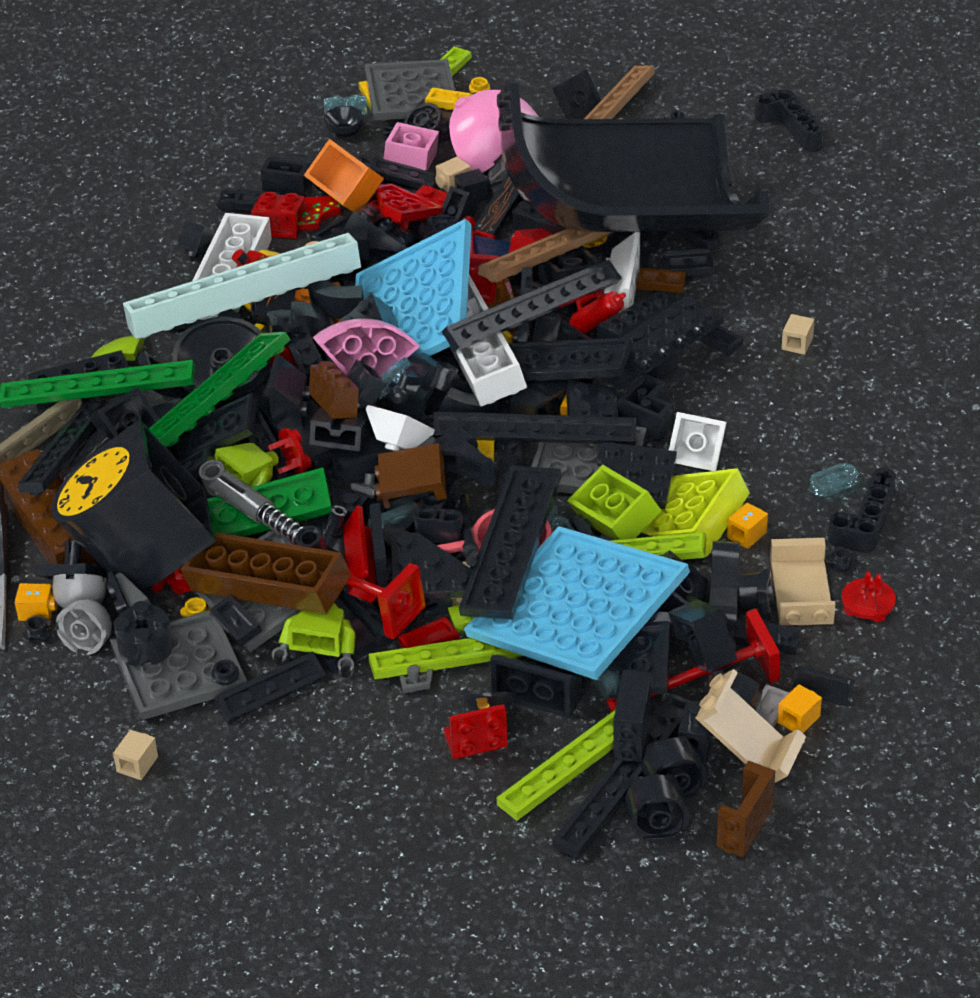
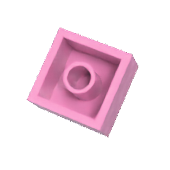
[384,122,439,171]

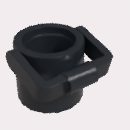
[738,569,776,620]

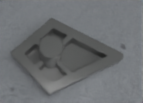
[351,473,379,499]
[399,665,433,693]

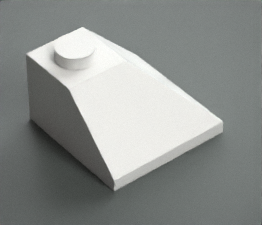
[366,405,435,451]
[669,412,727,471]

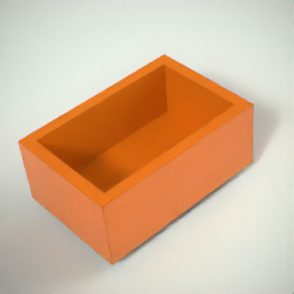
[304,139,384,212]

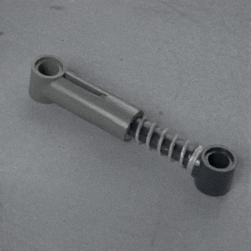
[199,460,327,550]

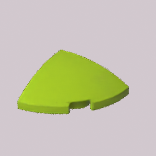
[91,335,145,361]

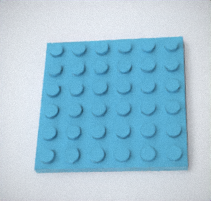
[355,219,472,378]
[464,526,690,680]

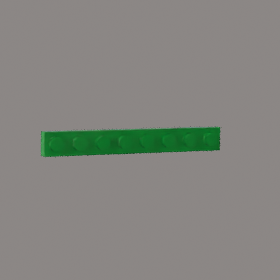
[0,360,195,408]

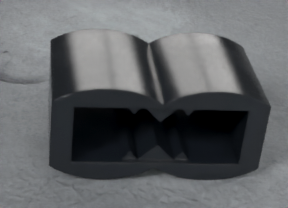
[346,359,386,410]

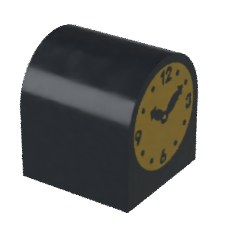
[51,419,216,590]

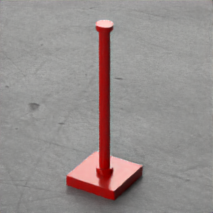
[462,216,499,303]
[346,563,426,640]
[606,609,780,713]

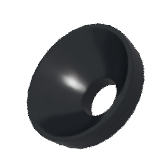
[324,106,363,137]

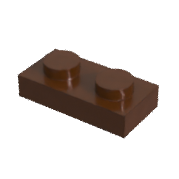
[637,268,686,293]

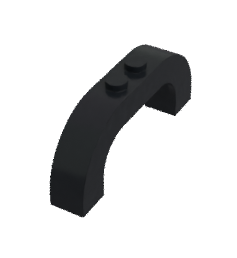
[304,228,370,319]

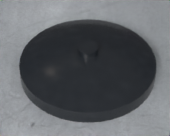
[172,316,271,401]

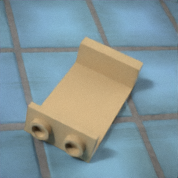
[770,538,835,626]
[696,669,806,782]

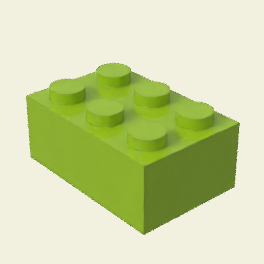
[567,465,662,540]

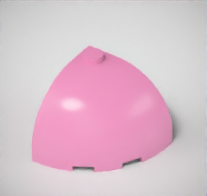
[449,90,538,173]
[313,319,420,378]

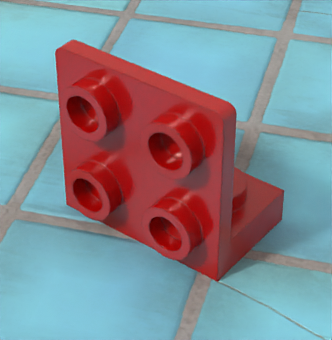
[251,192,305,239]
[444,704,507,759]

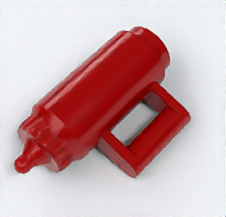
[569,290,626,334]

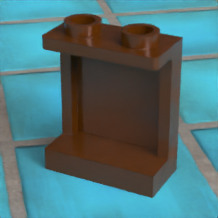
[375,443,447,509]
[717,761,776,858]

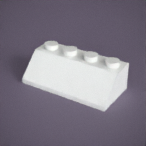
[604,232,640,313]

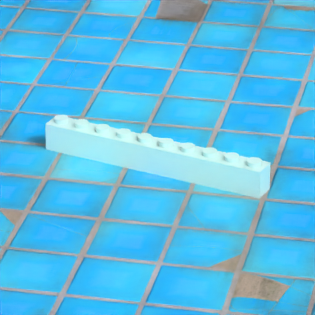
[123,233,361,339]

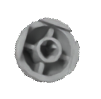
[52,574,107,608]
[56,599,112,655]

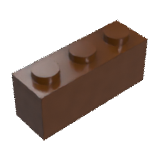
[309,361,359,419]

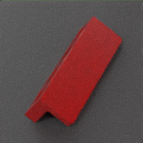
[343,505,376,603]

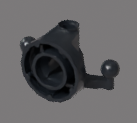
[384,353,474,420]

